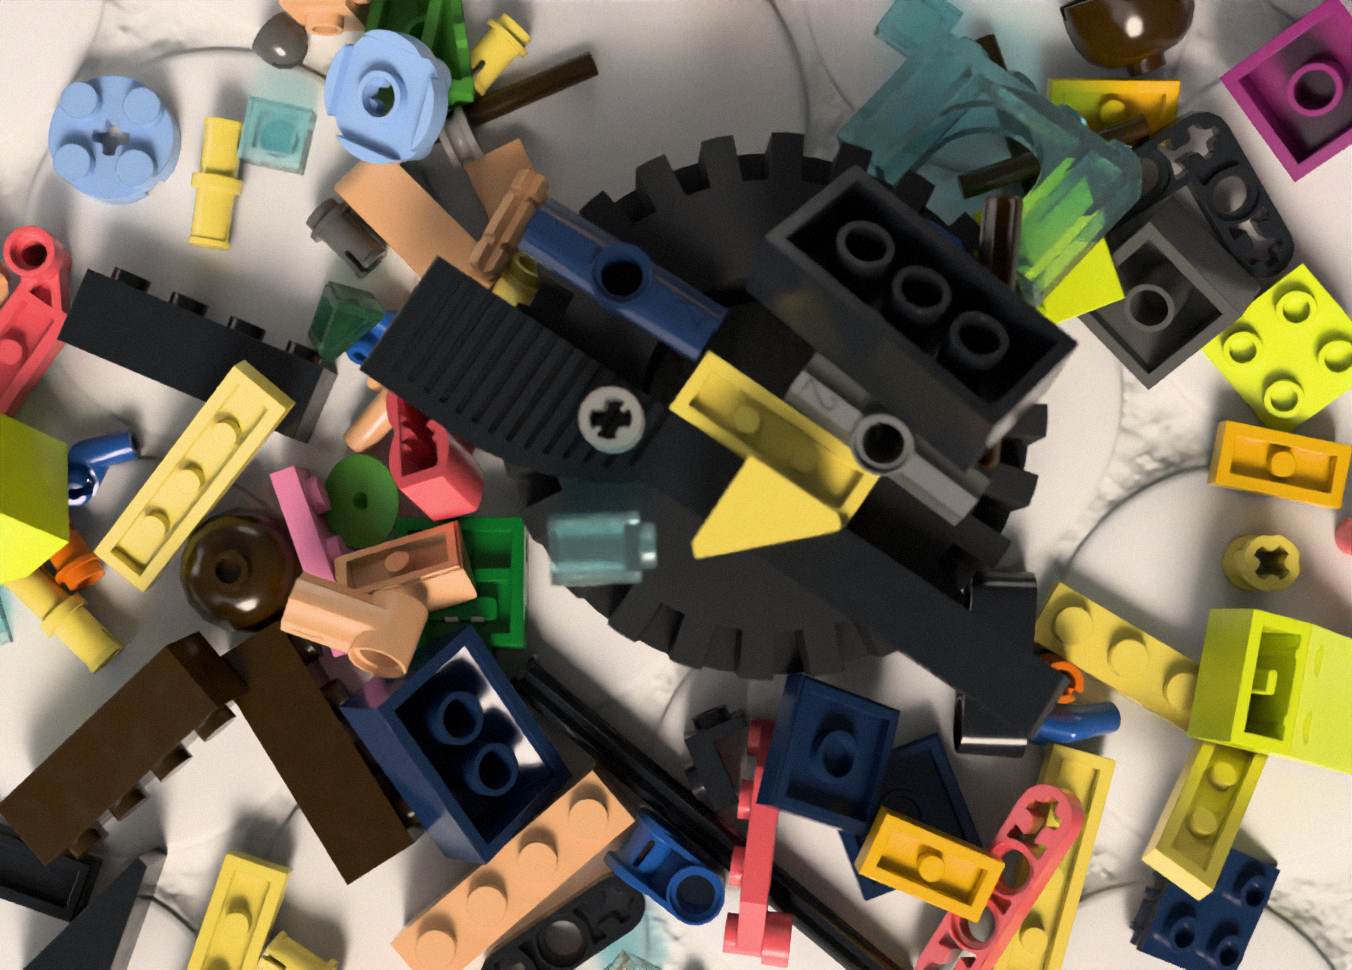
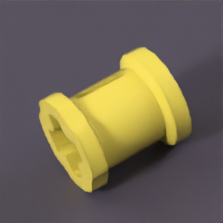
[1221,535,1300,591]

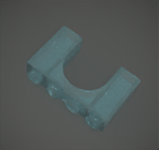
[836,25,1143,308]

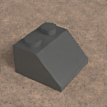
[1077,196,1262,390]

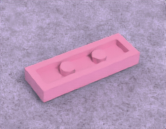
[269,465,349,658]

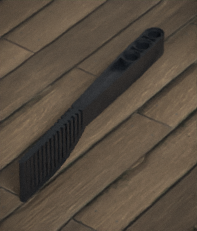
[359,255,1071,741]

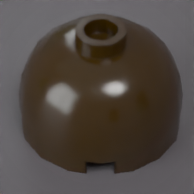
[1060,0,1195,77]
[180,507,303,633]

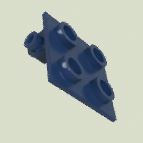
[1129,848,1281,970]

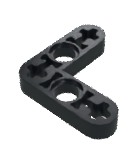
[1084,111,1294,278]
[481,871,646,970]

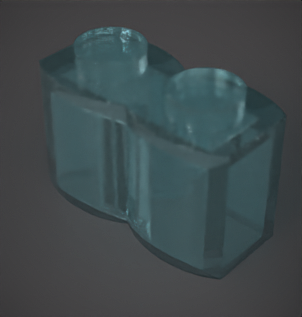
[548,510,658,586]

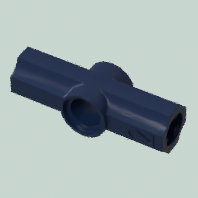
[517,197,728,363]

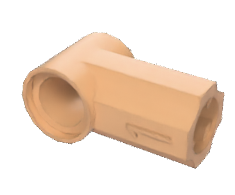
[281,571,429,679]

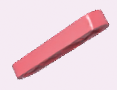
[915,784,1084,970]

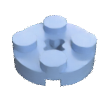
[324,29,451,164]
[48,75,181,205]

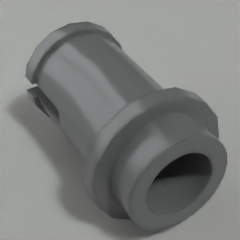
[306,198,388,279]

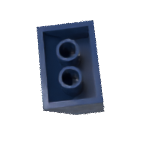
[338,624,573,865]

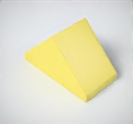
[692,455,841,559]

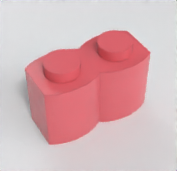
[386,390,483,523]

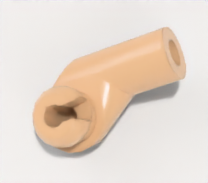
[343,376,392,455]

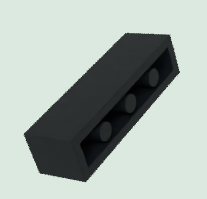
[57,267,337,444]

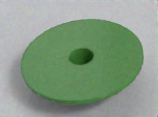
[325,454,400,549]

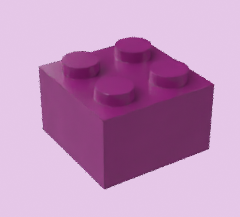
[1220,0,1352,182]

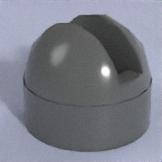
[252,12,308,69]

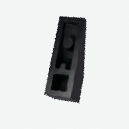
[23,846,167,970]

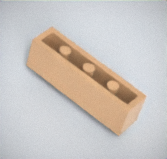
[390,761,637,970]

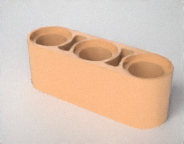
[332,160,495,289]

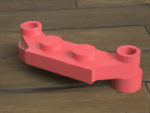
[0,226,72,418]
[723,717,794,968]

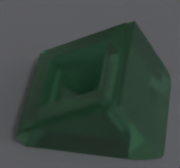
[307,281,386,363]

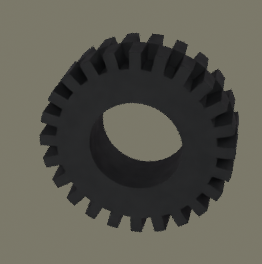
[503,132,1048,680]

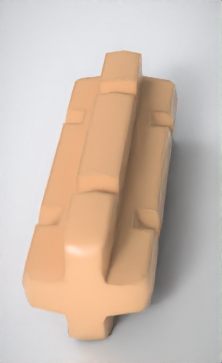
[467,168,549,284]

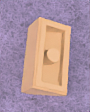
[334,520,477,613]

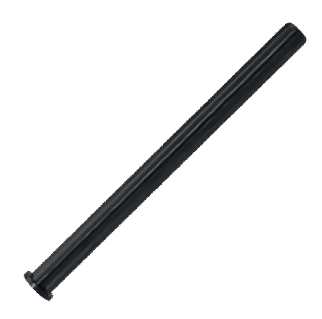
[510,652,903,970]

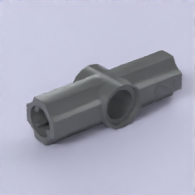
[783,351,994,526]

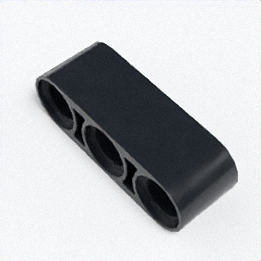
[953,569,1037,758]

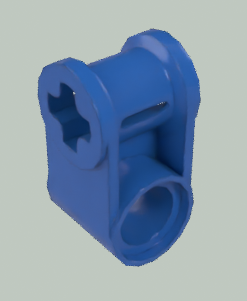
[603,807,726,926]

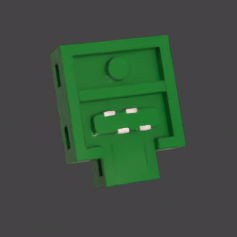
[395,517,529,662]

